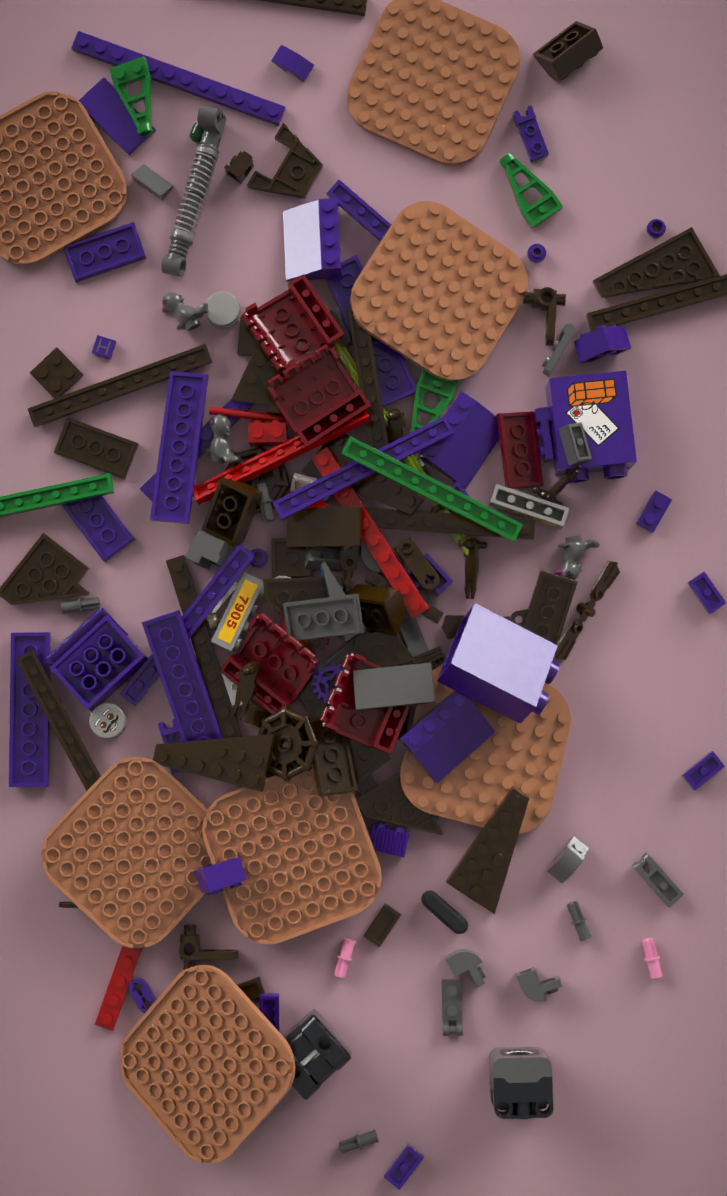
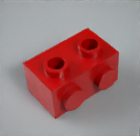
[248,420,288,447]

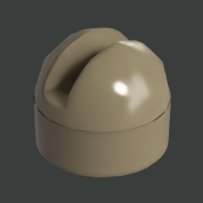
[205,614,220,631]

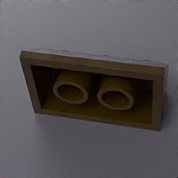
[533,21,603,81]
[201,478,262,547]
[345,584,405,635]

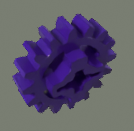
[311,663,345,704]

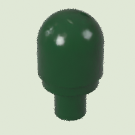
[190,123,203,143]

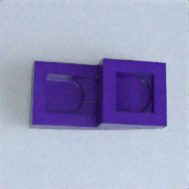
[271,45,314,82]

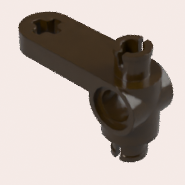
[523,287,566,346]
[394,537,440,590]
[179,924,239,969]

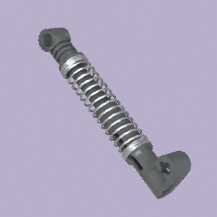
[161,105,227,277]

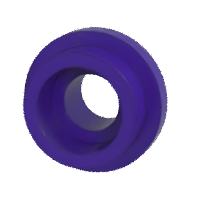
[647,219,666,238]
[527,244,546,263]
[250,549,268,568]

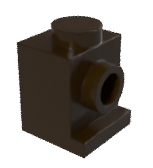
[224,151,254,184]

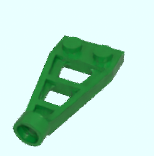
[110,56,153,137]
[499,153,563,229]
[411,370,459,433]

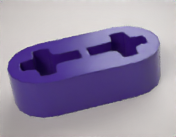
[129,977,156,1013]

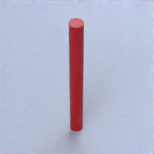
[209,407,285,423]

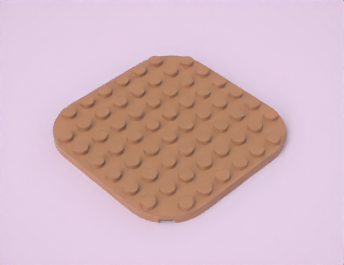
[347,0,520,165]
[0,91,128,266]
[350,201,528,381]
[400,664,571,834]
[41,757,212,948]
[202,763,382,944]
[119,965,295,1164]

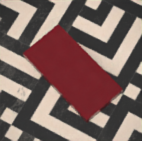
[496,411,543,489]

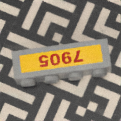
[489,484,570,529]
[211,572,263,652]

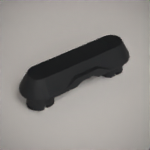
[421,890,468,934]

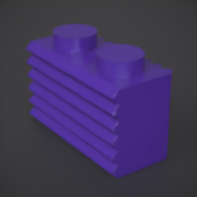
[369,822,410,857]

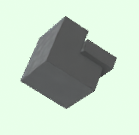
[185,530,234,570]

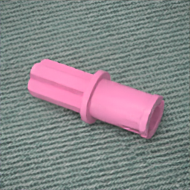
[334,938,356,978]
[642,938,663,979]

